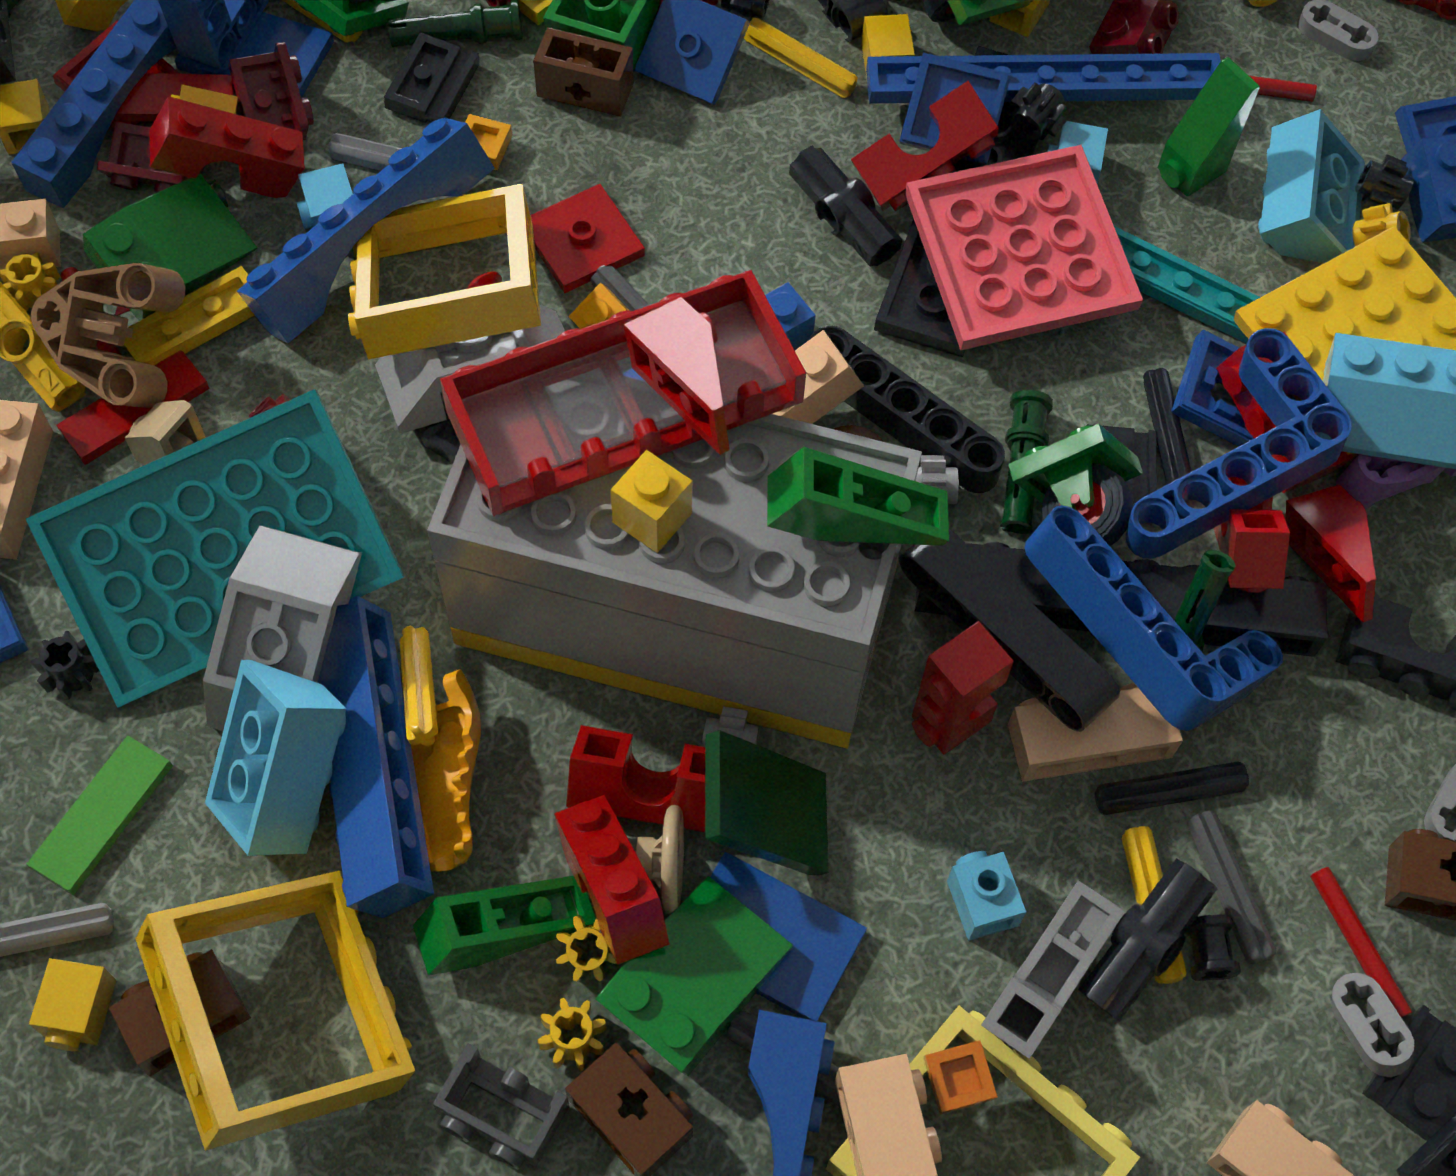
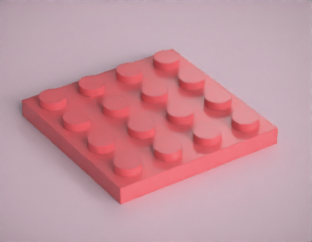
[905,145,1143,350]

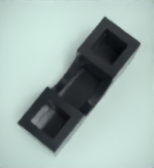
[1336,596,1456,711]

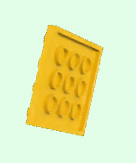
[1234,226,1456,457]

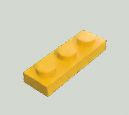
[123,266,255,365]

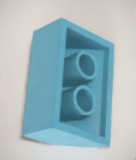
[1258,109,1365,263]
[1315,333,1456,469]
[205,660,346,856]

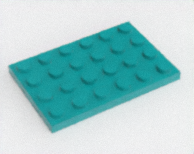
[26,389,405,708]

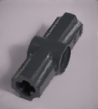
[789,145,902,267]
[1078,858,1218,1022]

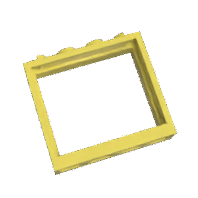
[826,1005,1140,1176]

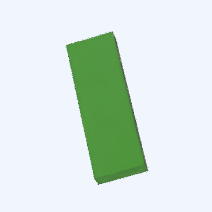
[26,735,173,896]

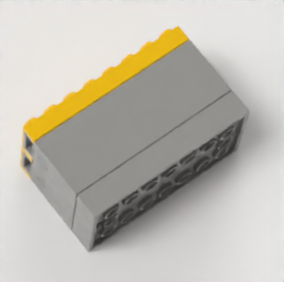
[427,346,922,749]

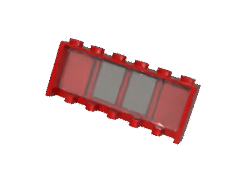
[440,270,806,516]

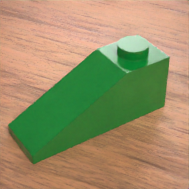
[1157,57,1260,197]
[767,447,949,546]
[413,875,596,976]

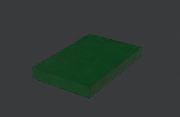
[705,730,829,875]

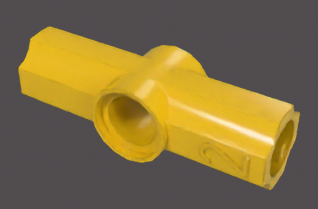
[0,282,86,412]

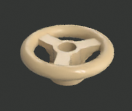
[636,805,684,915]

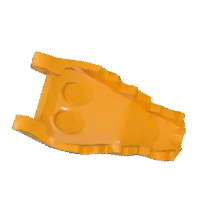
[411,669,481,872]

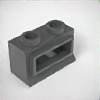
[433,1043,570,1170]

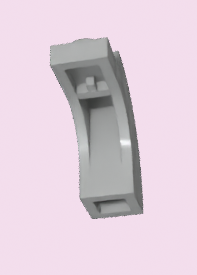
[981,880,1125,1059]

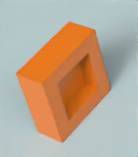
[924,1040,997,1115]

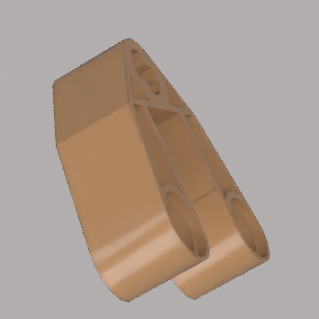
[31,263,185,408]

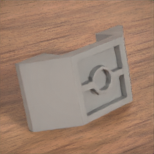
[375,305,565,434]
[203,526,362,731]

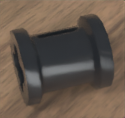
[1185,915,1241,981]

